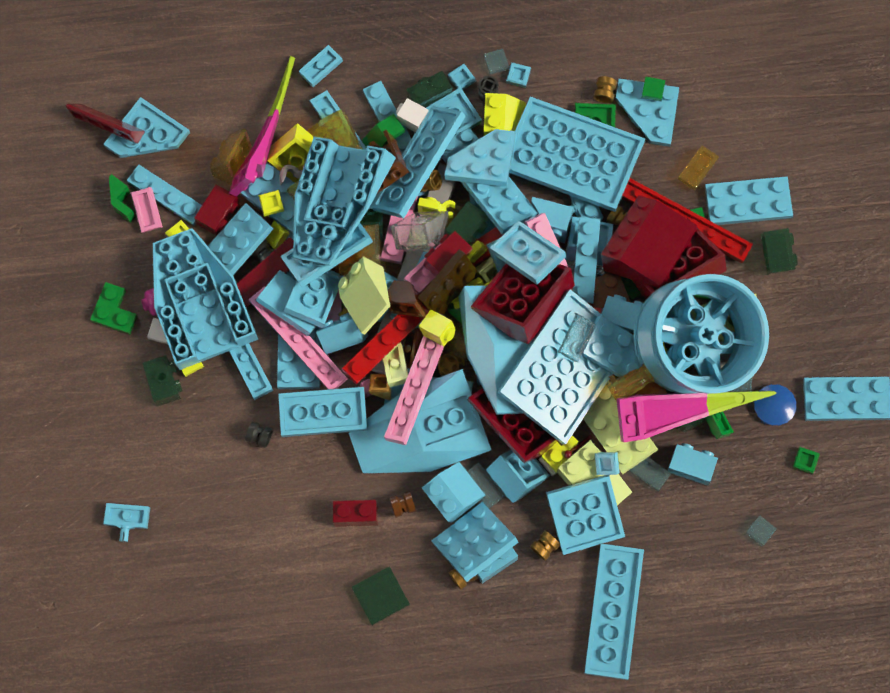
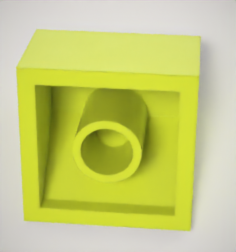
[484,93,526,136]
[267,123,313,185]

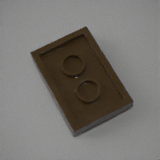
[418,249,477,315]

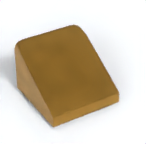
[369,374,392,400]

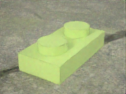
[383,342,408,387]

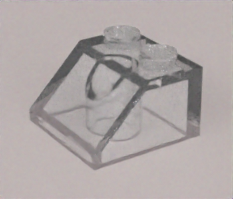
[391,211,449,252]

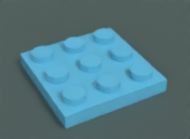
[546,475,625,555]
[431,502,518,582]

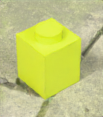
[419,310,456,347]

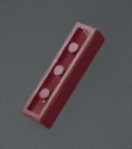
[66,104,145,144]
[237,237,294,309]

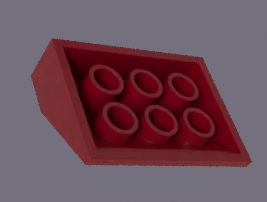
[601,195,698,288]
[631,218,727,300]
[471,264,575,344]
[467,388,559,464]

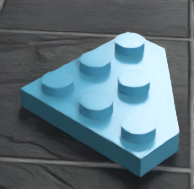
[615,79,679,147]
[104,97,190,158]
[445,129,516,187]

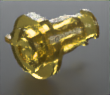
[606,364,655,402]

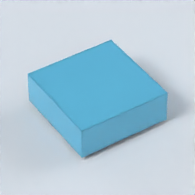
[506,62,531,88]
[448,64,476,90]
[595,452,620,475]

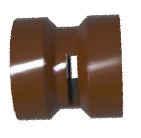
[389,491,416,518]

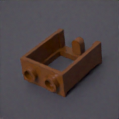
[369,130,409,194]

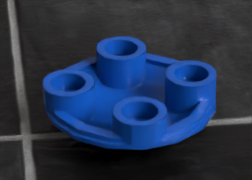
[754,385,796,425]

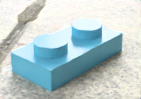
[299,45,343,87]

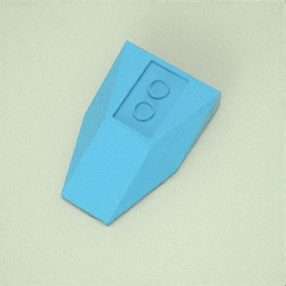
[293,137,396,266]
[153,228,258,370]
[458,285,536,414]
[349,369,491,473]

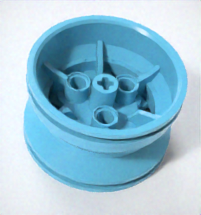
[634,274,769,394]

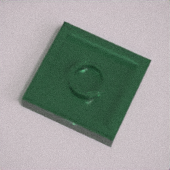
[352,566,410,626]

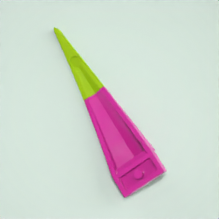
[229,56,295,197]
[616,391,776,443]

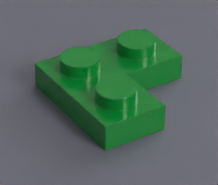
[90,282,138,335]

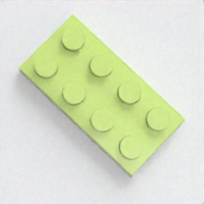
[583,380,658,474]

